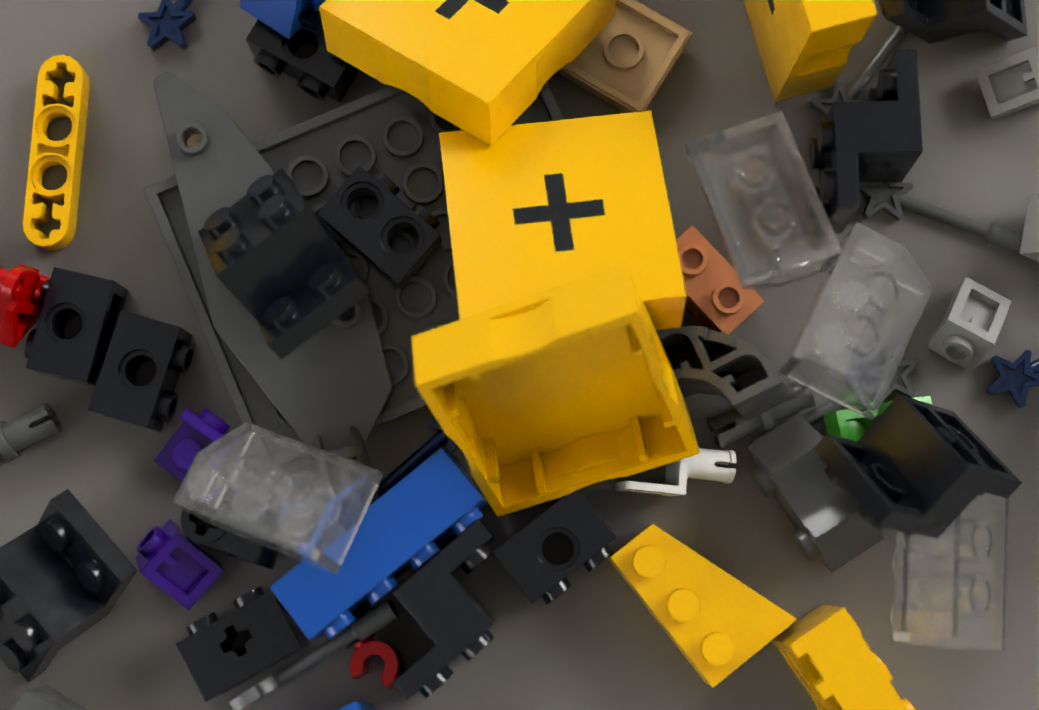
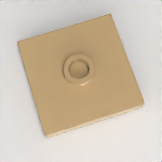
[556,0,692,113]

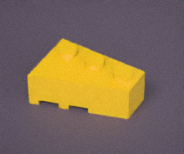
[608,524,797,688]
[772,604,916,710]

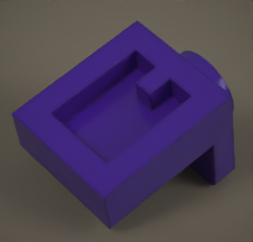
[154,408,237,493]
[135,519,224,610]

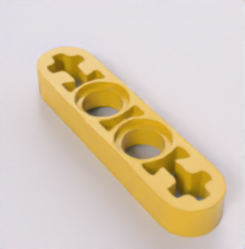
[23,55,90,252]

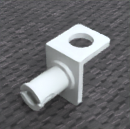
[615,448,737,497]

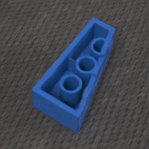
[269,448,490,640]

